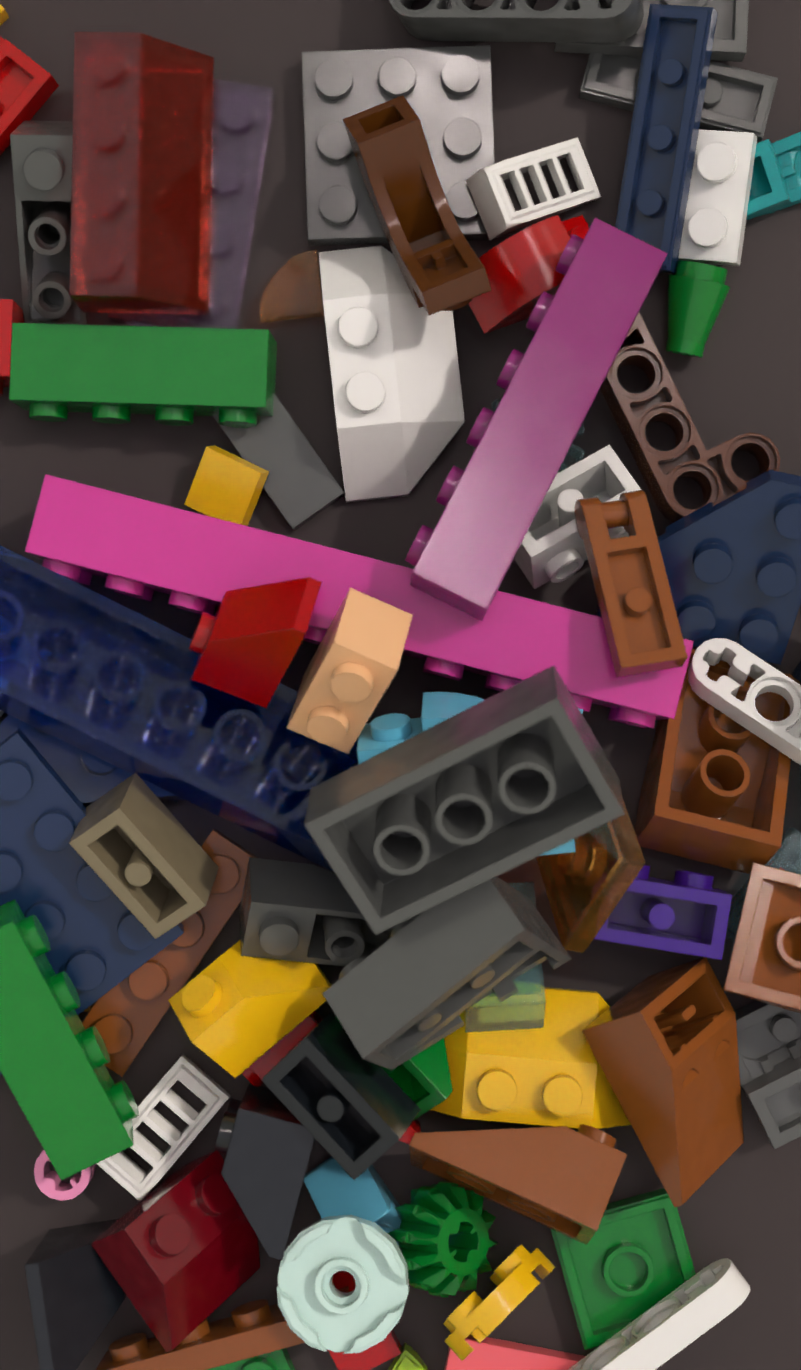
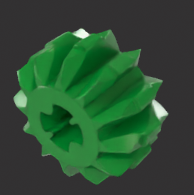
[388,1181,499,1298]

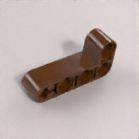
[600,312,781,523]

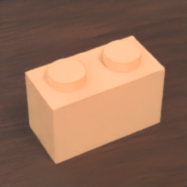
[287,588,413,754]

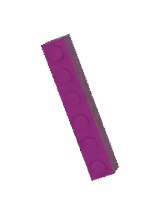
[405,218,668,621]

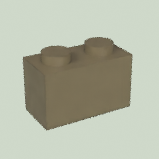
[69,773,219,939]

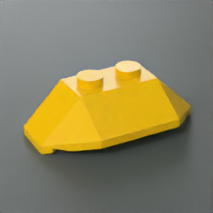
[430,984,631,1129]

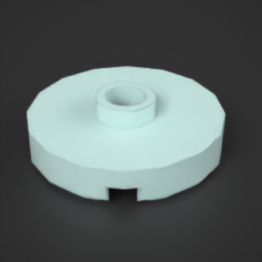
[276,1215,410,1354]

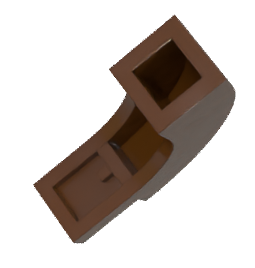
[343,95,491,315]

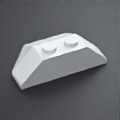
[319,245,465,503]

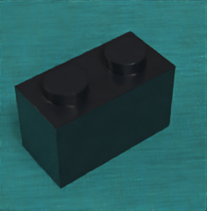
[261,1013,421,1180]

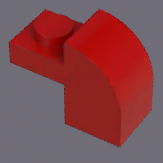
[468,215,589,334]

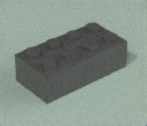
[304,665,625,935]

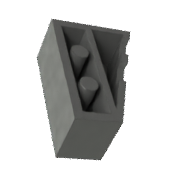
[322,876,572,1070]

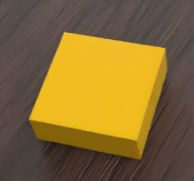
[184,445,269,526]

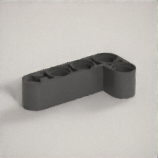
[389,0,644,43]

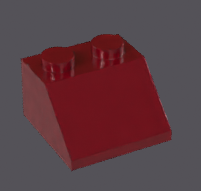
[91,1150,260,1352]

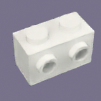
[514,445,641,589]

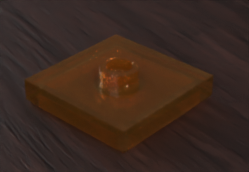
[536,797,646,953]

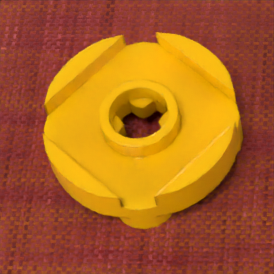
[443,1244,555,1361]

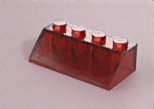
[69,32,215,314]

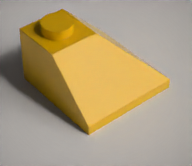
[168,940,332,1078]

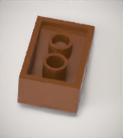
[633,649,800,874]
[723,862,801,1014]
[409,1124,627,1245]

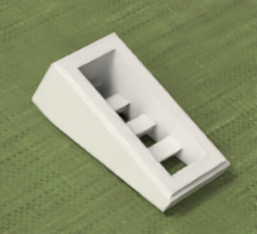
[466,137,601,240]
[96,1054,230,1201]

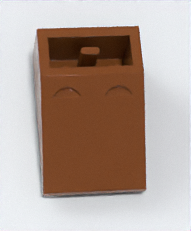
[582,957,744,1207]

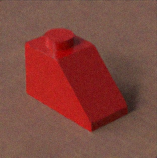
[188,577,322,708]

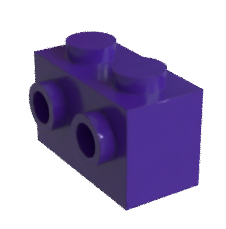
[584,859,732,960]

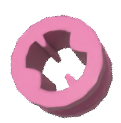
[34,1150,96,1201]

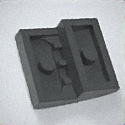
[735,1001,801,1149]

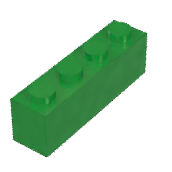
[9,323,277,428]
[0,899,139,1180]

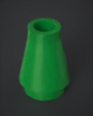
[665,260,731,358]

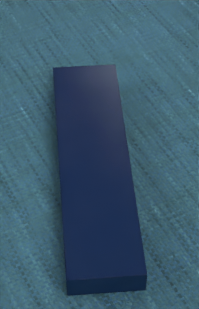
[615,4,718,273]

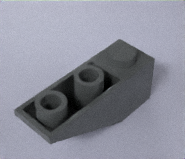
[10,120,91,325]
[239,857,421,966]

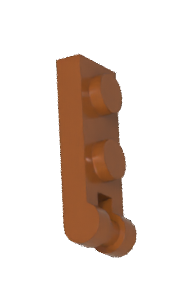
[575,490,688,677]

